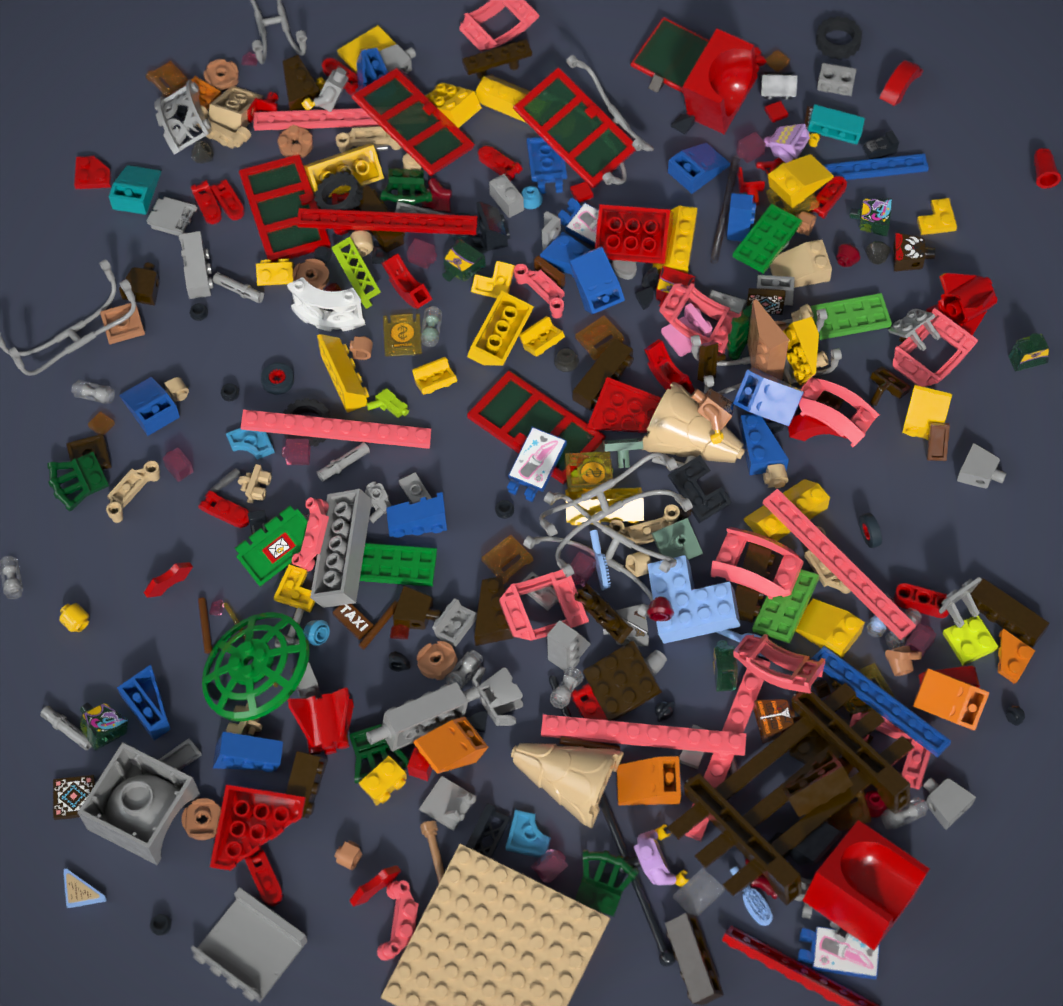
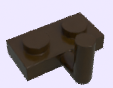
[697,341,726,382]
[870,366,911,406]

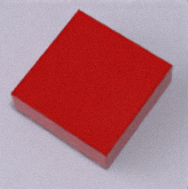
[765,101,788,123]
[570,181,594,203]

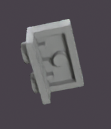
[542,211,561,251]
[432,598,477,647]

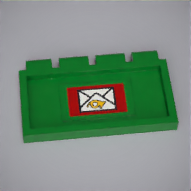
[235,506,308,587]

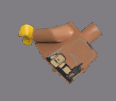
[691,389,735,445]

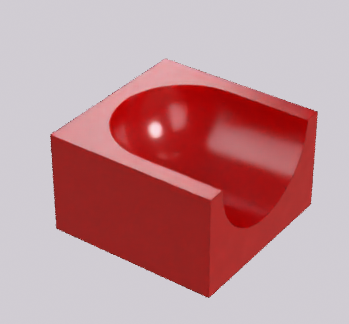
[683,29,757,134]
[802,820,930,951]

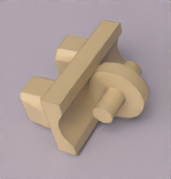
[238,464,272,504]
[226,703,263,736]

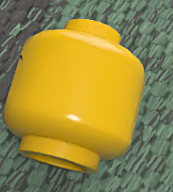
[59,603,89,632]

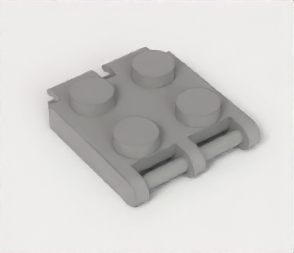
[147,197,198,236]

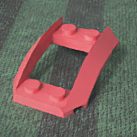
[460,0,540,52]
[659,283,741,354]
[893,308,978,387]
[799,377,879,447]
[711,527,804,599]
[499,570,589,641]
[733,634,825,694]
[849,712,931,790]

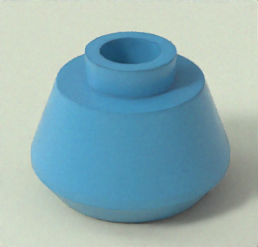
[521,186,543,209]
[304,620,330,646]

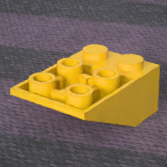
[419,83,482,128]
[783,317,819,386]

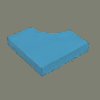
[226,428,275,459]
[506,810,551,859]

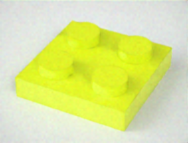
[942,615,999,666]

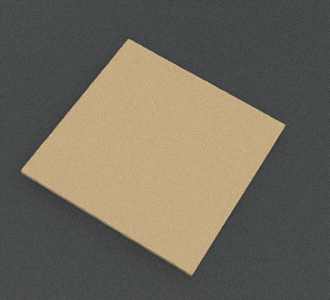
[381,844,610,1006]

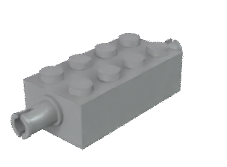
[366,682,480,751]

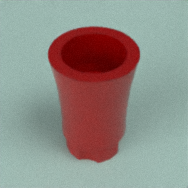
[1034,148,1061,188]

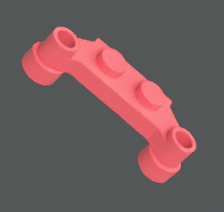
[514,264,565,318]
[292,497,329,572]
[377,880,419,961]

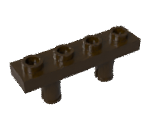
[462,39,532,80]
[574,583,634,644]

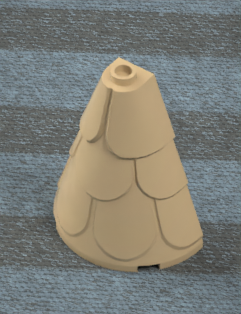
[643,382,745,463]
[511,743,624,828]

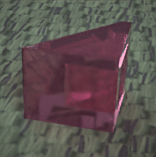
[241,52,258,66]
[209,599,224,616]

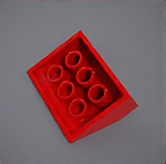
[595,204,674,264]

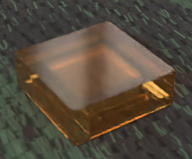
[766,50,790,72]
[88,411,115,435]

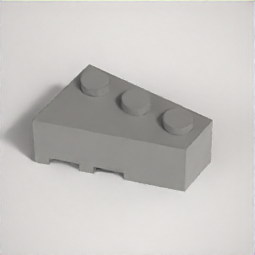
[179,231,213,299]
[547,620,591,673]

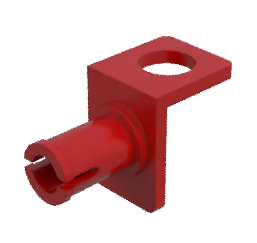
[247,92,279,123]
[738,167,765,206]

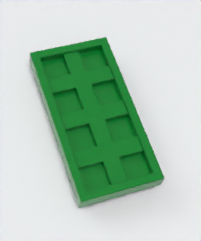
[733,204,802,274]
[359,543,437,587]

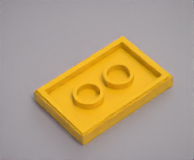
[337,26,397,74]

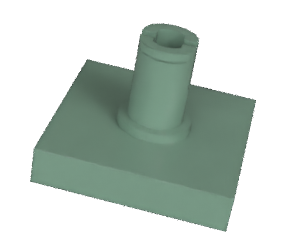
[603,438,643,468]
[651,518,703,560]

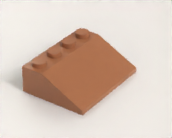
[747,299,789,380]

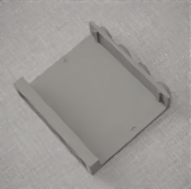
[191,888,308,1002]

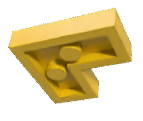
[917,198,957,235]
[471,261,515,298]
[274,564,315,612]

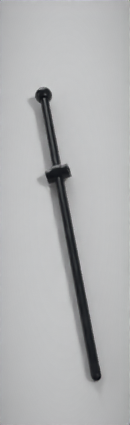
[549,675,676,967]

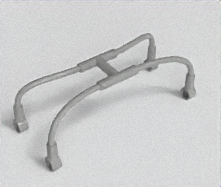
[250,0,307,64]
[538,55,654,185]
[0,259,136,376]
[691,308,842,395]
[539,452,693,577]
[523,491,677,618]

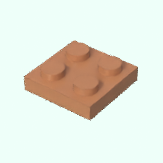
[100,303,145,345]

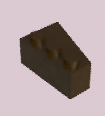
[282,55,320,111]
[474,576,514,646]
[782,749,853,817]
[286,751,328,819]

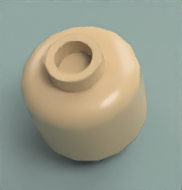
[350,230,373,257]

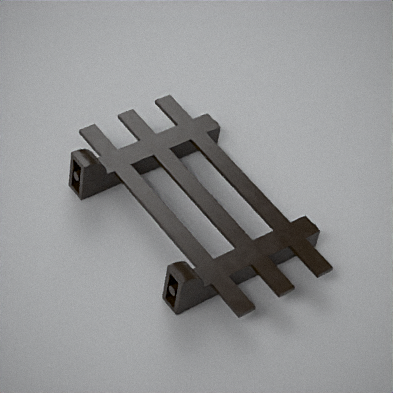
[667,683,914,906]

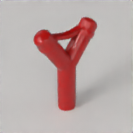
[756,157,784,174]

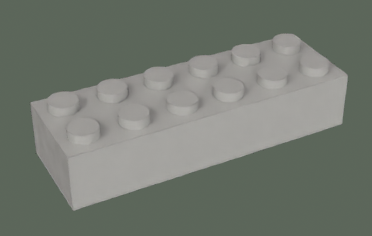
[310,489,372,608]

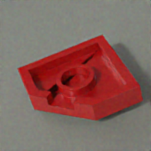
[74,156,112,189]

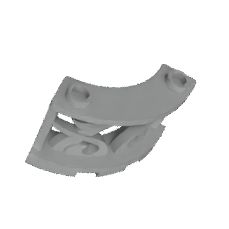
[154,79,212,155]

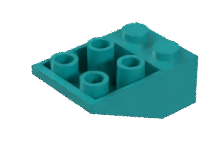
[109,165,161,215]

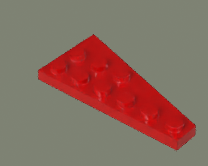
[587,377,662,433]

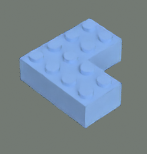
[647,555,741,644]

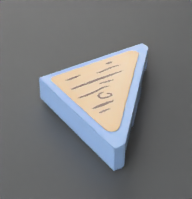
[63,869,106,908]

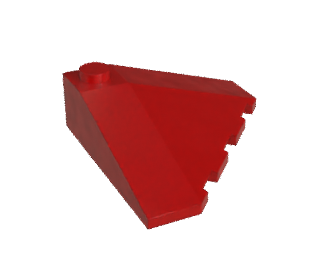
[210,785,306,871]

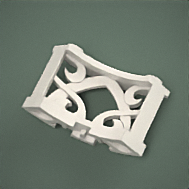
[287,277,365,331]

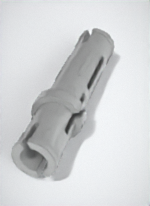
[213,272,264,303]
[317,442,370,482]
[40,706,94,751]

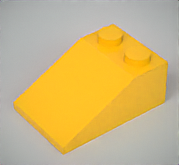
[768,154,834,208]
[902,385,952,440]
[795,598,865,659]

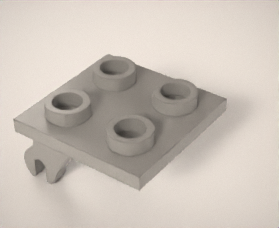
[888,308,941,351]
[939,577,981,628]
[419,776,476,831]

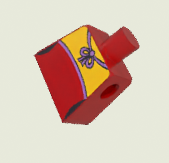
[656,266,695,307]

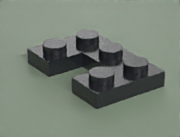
[668,455,732,524]

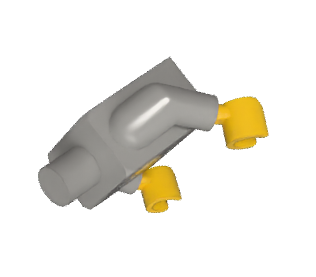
[301,68,349,112]

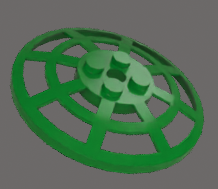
[202,612,309,721]

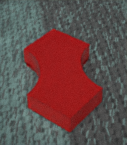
[144,562,193,598]
[350,865,401,907]

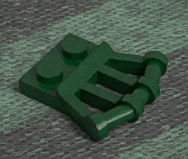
[381,168,432,205]
[727,301,761,360]
[47,452,109,512]
[349,724,409,784]
[574,850,640,917]

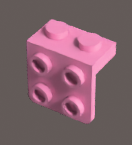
[661,303,712,357]

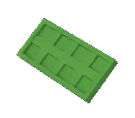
[811,293,892,340]
[752,569,819,643]

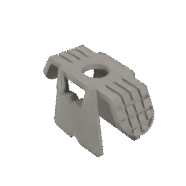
[472,666,523,726]

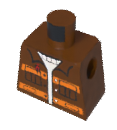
[753,699,802,744]

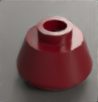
[836,244,860,267]
[647,597,674,622]
[859,790,887,818]

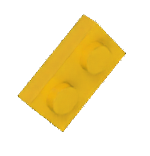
[256,259,294,286]
[519,316,565,357]
[412,357,457,395]
[359,756,407,806]

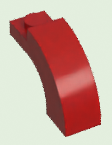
[880,60,923,106]
[381,254,432,309]
[644,339,695,394]
[788,411,850,441]

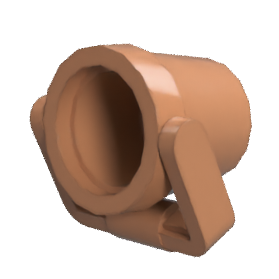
[885,646,922,676]

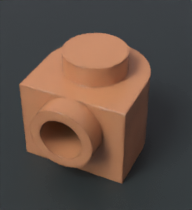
[796,211,816,236]
[350,336,373,360]
[335,840,362,870]

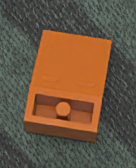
[913,668,989,731]
[413,717,488,774]
[617,756,681,805]

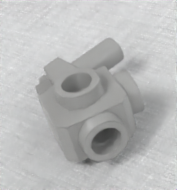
[365,481,391,523]

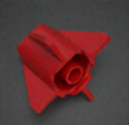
[926,273,998,336]
[288,688,354,755]

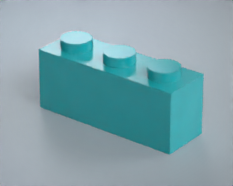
[807,105,865,145]

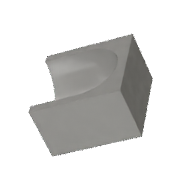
[78,743,201,865]

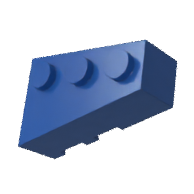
[356,48,396,105]
[727,193,756,241]
[540,232,591,277]
[739,414,789,475]
[386,492,447,538]
[117,665,171,741]
[213,732,283,772]

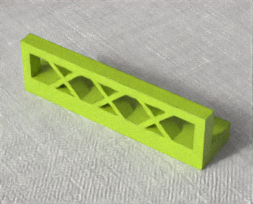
[331,237,381,309]

